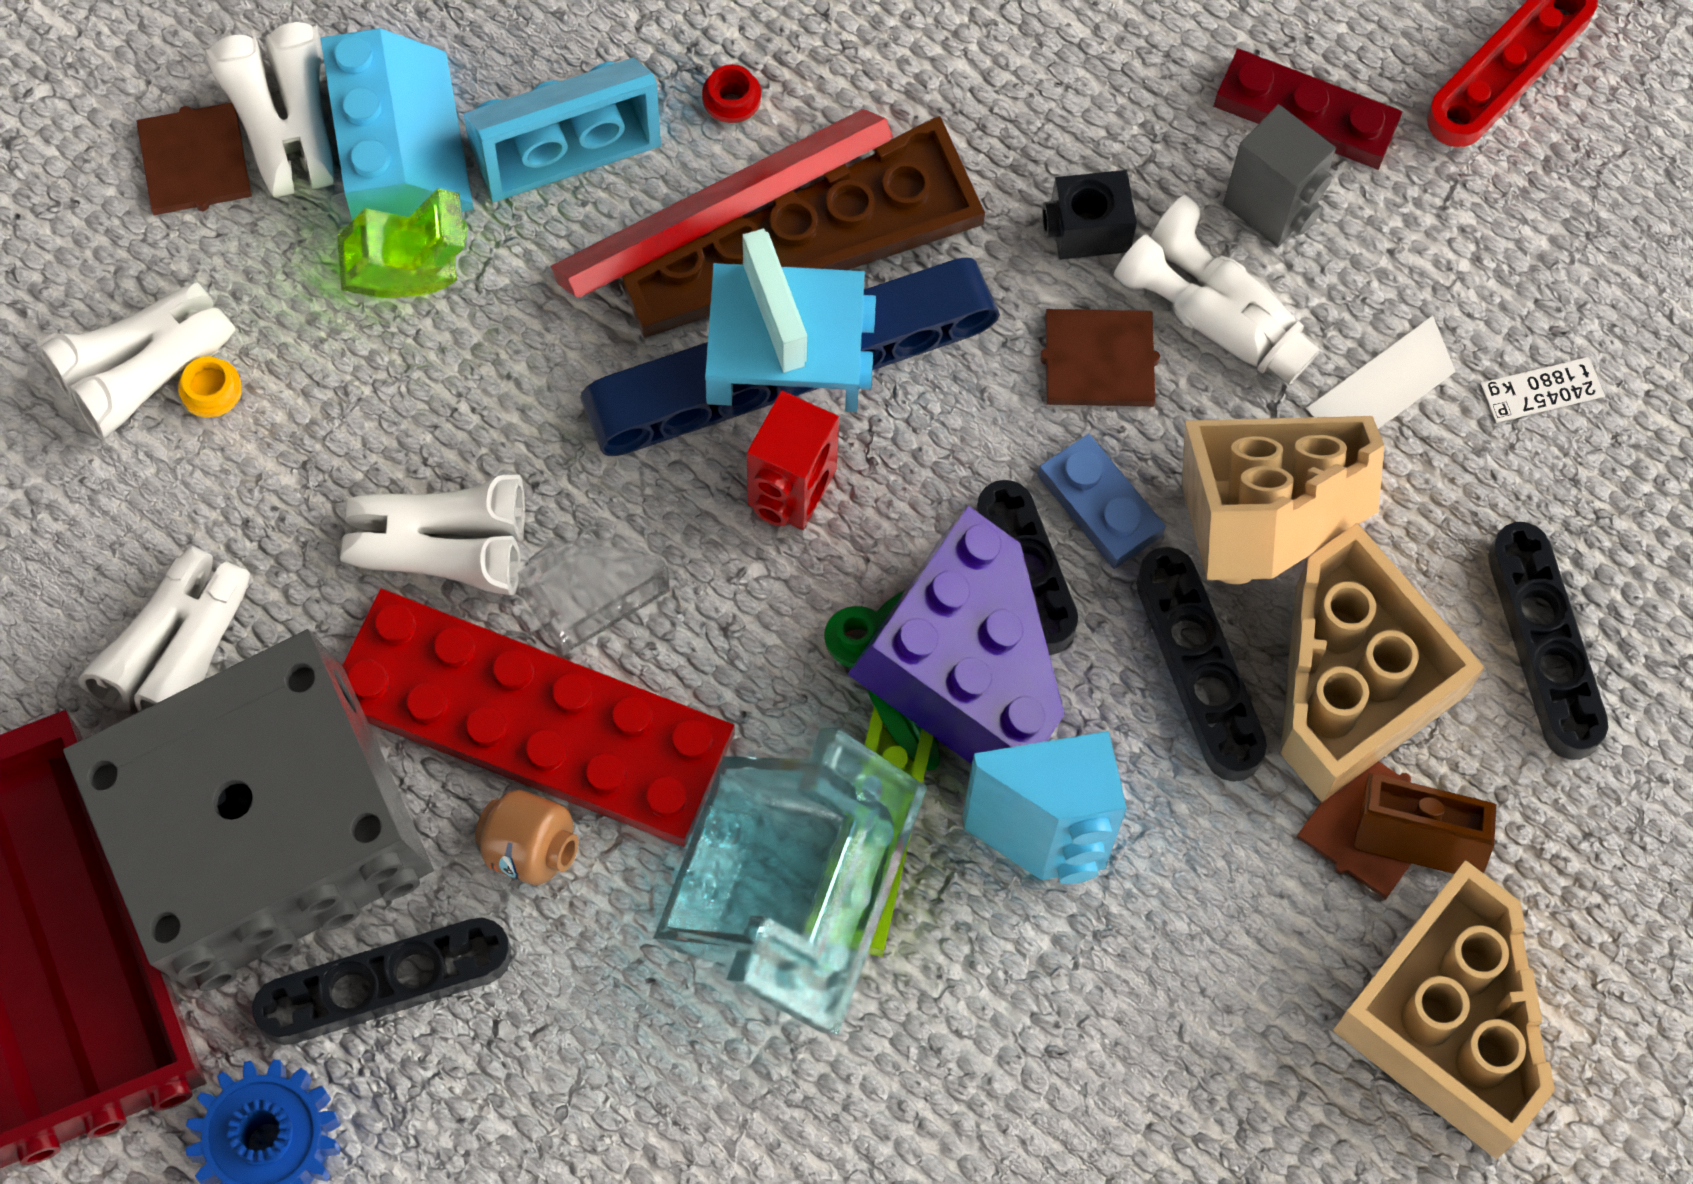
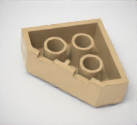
[1182,416,1384,584]
[1280,523,1485,803]
[1333,860,1555,1160]

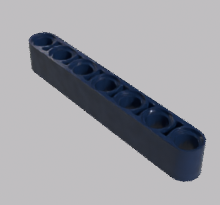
[580,258,1000,456]

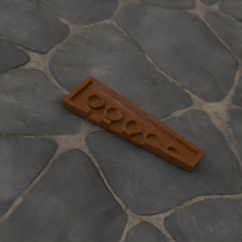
[622,116,985,338]

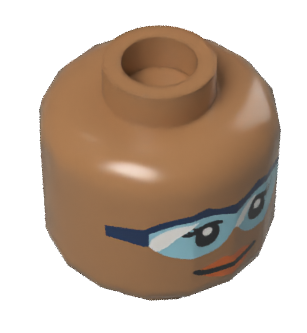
[475,789,579,886]

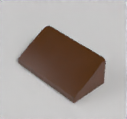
[1354,773,1497,874]

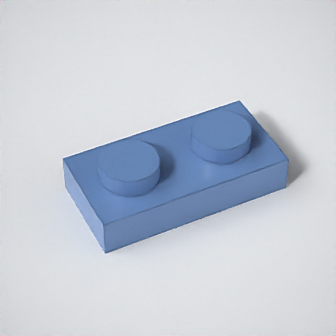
[1038,433,1166,569]

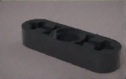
[976,480,1078,655]

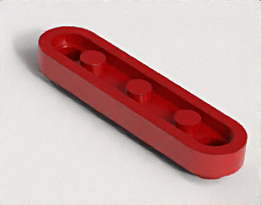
[1427,0,1598,147]

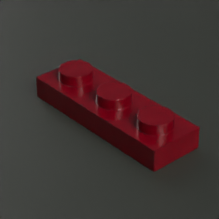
[1213,48,1403,170]

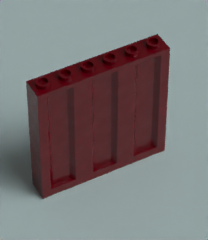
[0,709,207,1168]

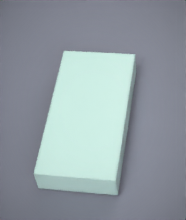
[743,228,807,373]

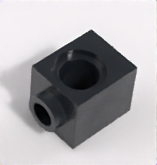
[1042,170,1137,260]

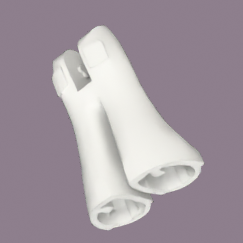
[205,22,334,198]
[36,283,235,440]
[340,475,525,595]
[78,546,250,712]

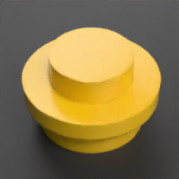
[178,356,242,418]

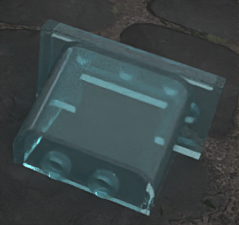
[653,728,927,1035]

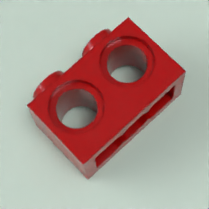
[747,390,839,531]

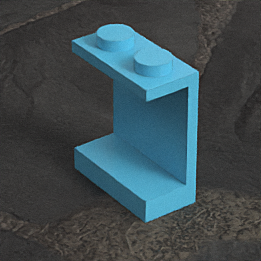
[705,263,876,412]

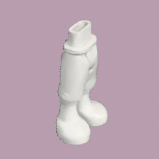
[1113,195,1320,385]

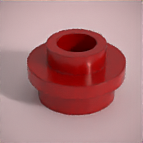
[702,64,761,123]

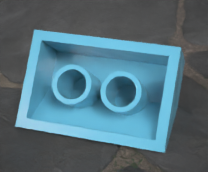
[320,28,474,229]
[463,57,661,203]
[962,731,1127,884]

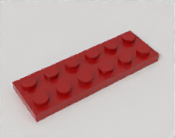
[342,588,735,847]

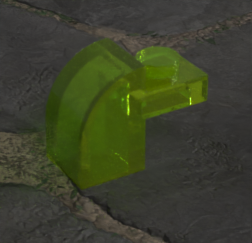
[337,188,467,299]

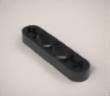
[1488,522,1609,760]
[1136,547,1267,782]
[252,918,512,1045]

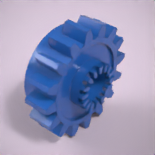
[185,1059,341,1184]

